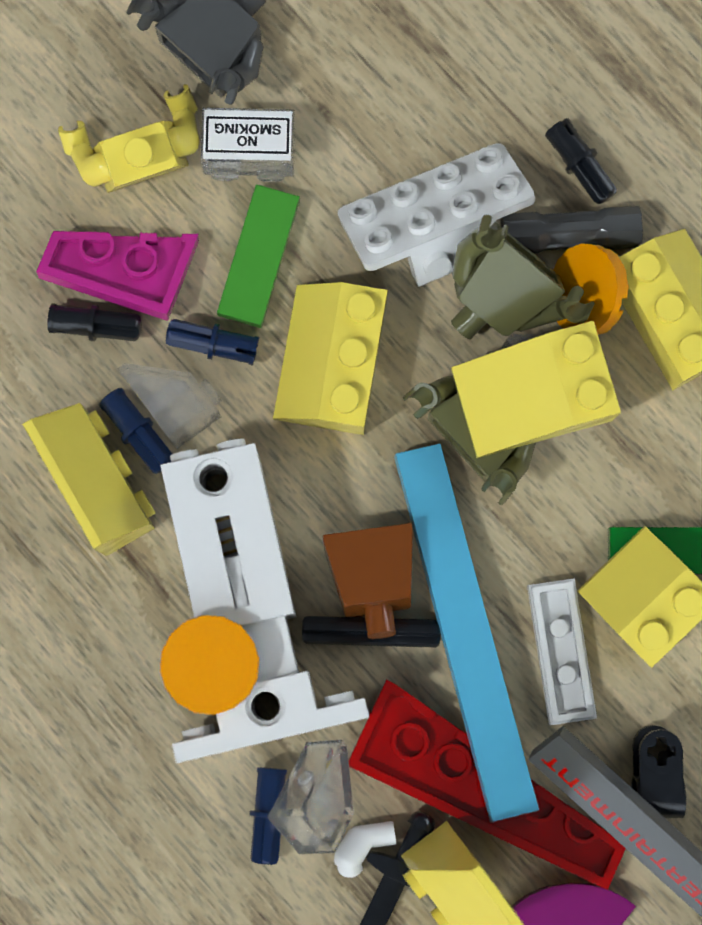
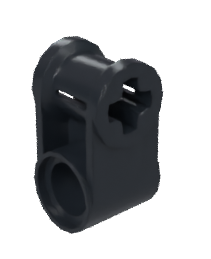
[631,725,686,818]

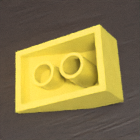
[451,320,621,458]
[401,821,524,925]

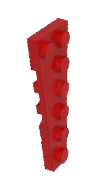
[346,679,626,890]

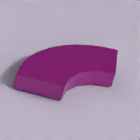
[511,883,636,925]

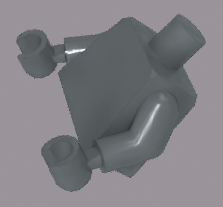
[126,0,266,105]

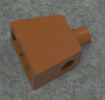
[323,523,413,639]

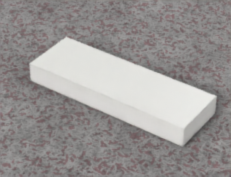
[527,578,597,725]

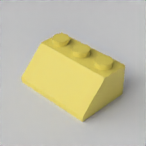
[619,229,702,390]
[273,282,388,435]
[23,403,156,556]

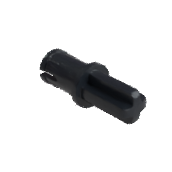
[545,118,617,204]
[47,303,142,342]

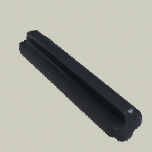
[302,616,441,648]

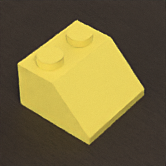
[577,526,702,668]

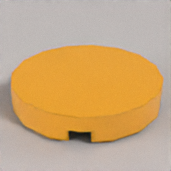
[553,243,629,335]
[160,615,260,715]

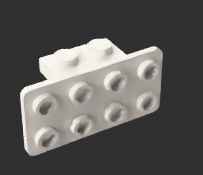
[338,143,535,287]

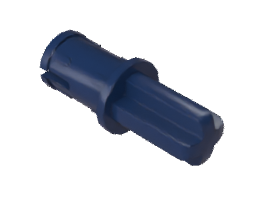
[166,319,259,366]
[99,388,172,474]
[249,767,287,865]

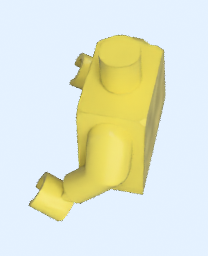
[58,84,200,193]

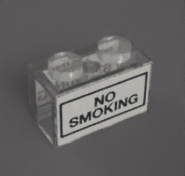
[201,108,295,182]

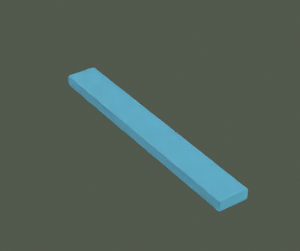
[394,444,539,823]

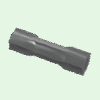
[500,206,643,254]

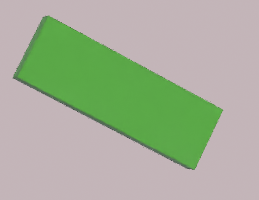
[217,184,300,329]

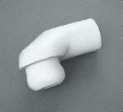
[334,821,396,878]

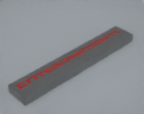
[528,726,702,917]

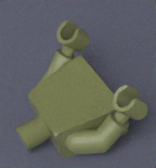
[451,214,595,340]
[403,375,536,505]

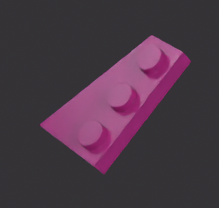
[36,231,199,321]

